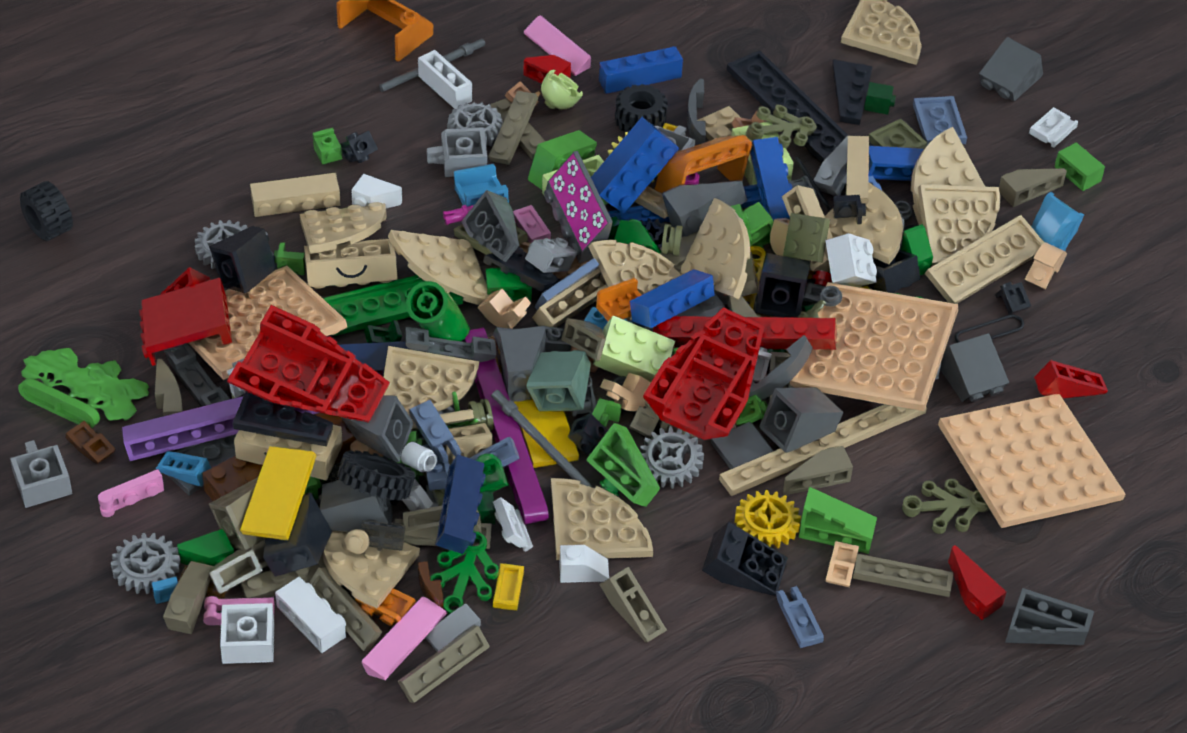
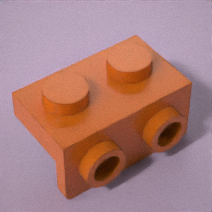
[596,278,641,321]
[355,588,416,626]

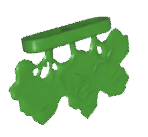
[18,348,149,428]

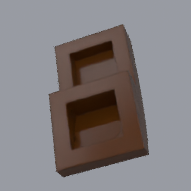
[65,421,116,464]
[418,561,444,609]

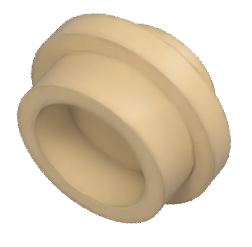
[345,529,369,554]

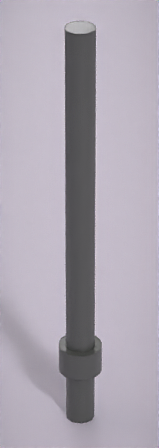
[379,38,485,92]
[491,389,593,487]

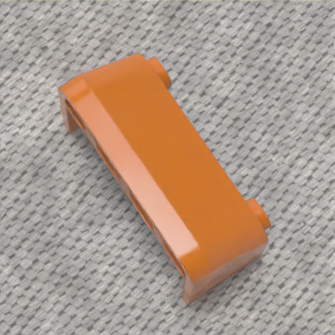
[337,0,433,62]
[655,135,752,194]

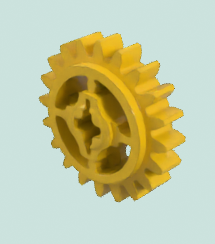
[734,490,801,548]

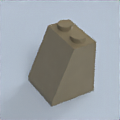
[209,477,265,551]

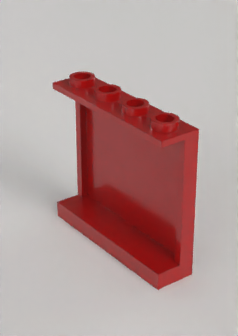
[139,278,233,366]

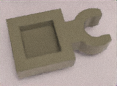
[629,401,659,438]

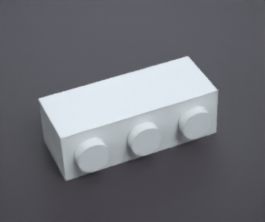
[418,50,472,109]
[275,577,346,653]

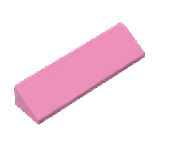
[524,15,591,76]
[362,597,447,680]

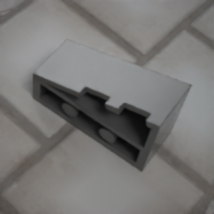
[1005,588,1094,645]

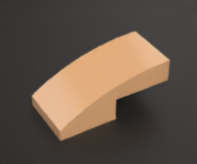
[826,541,859,587]

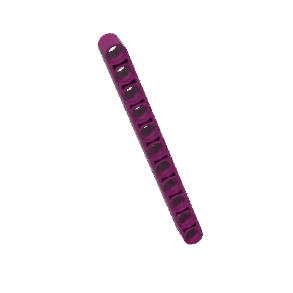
[462,327,548,524]

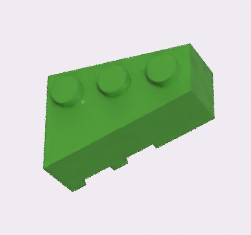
[528,130,597,190]
[743,202,773,248]
[587,423,660,507]
[799,487,877,554]

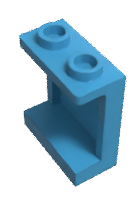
[454,164,509,207]

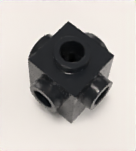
[340,130,378,164]
[568,414,608,454]

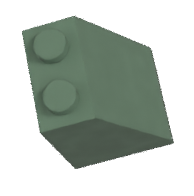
[526,350,591,411]

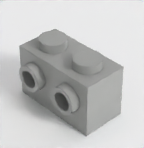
[525,237,578,273]

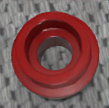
[811,270,832,287]

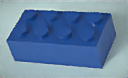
[591,117,680,214]

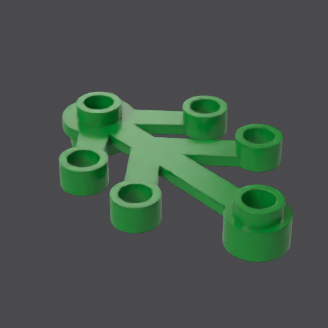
[430,531,499,615]

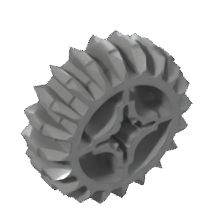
[447,102,503,147]

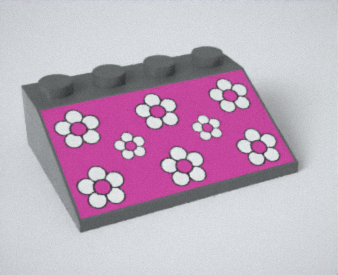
[544,151,613,263]

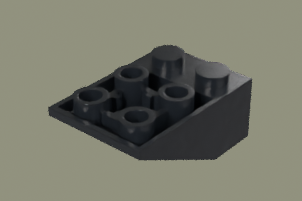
[702,522,788,596]

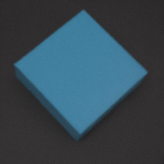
[152,577,178,604]

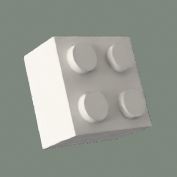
[825,233,877,287]
[220,603,274,664]

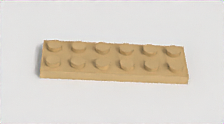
[925,215,1044,304]

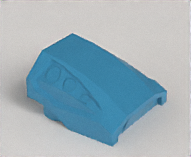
[1031,192,1084,251]

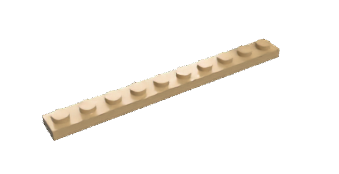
[719,404,927,496]

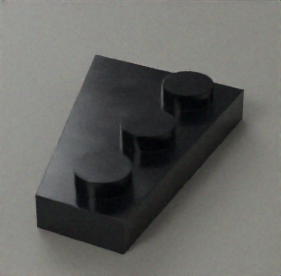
[483,247,561,292]

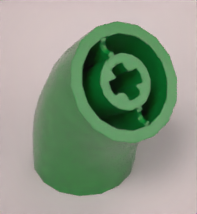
[406,281,470,342]

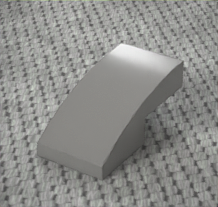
[426,604,481,652]

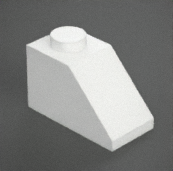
[351,174,402,208]
[559,545,609,583]

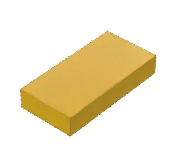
[493,563,524,610]

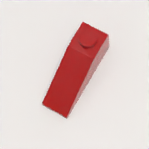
[1034,360,1108,398]
[948,545,1006,620]

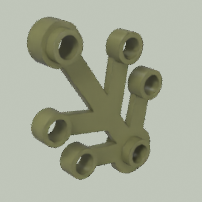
[746,105,816,148]
[902,479,989,534]

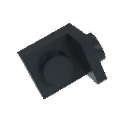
[833,195,866,225]
[995,282,1031,314]

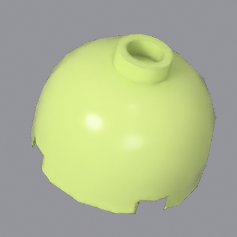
[541,70,583,109]

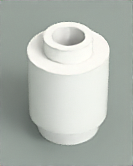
[401,442,437,472]

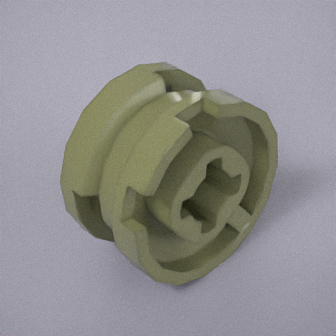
[661,224,683,256]
[468,398,494,431]

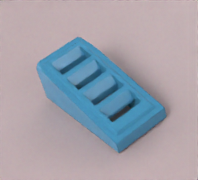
[156,451,211,487]

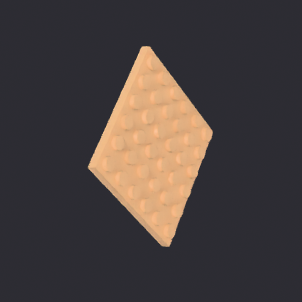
[189,266,347,380]
[790,282,958,411]
[938,394,1126,528]

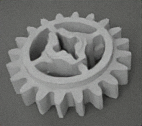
[195,220,247,269]
[640,426,704,489]
[111,533,180,594]

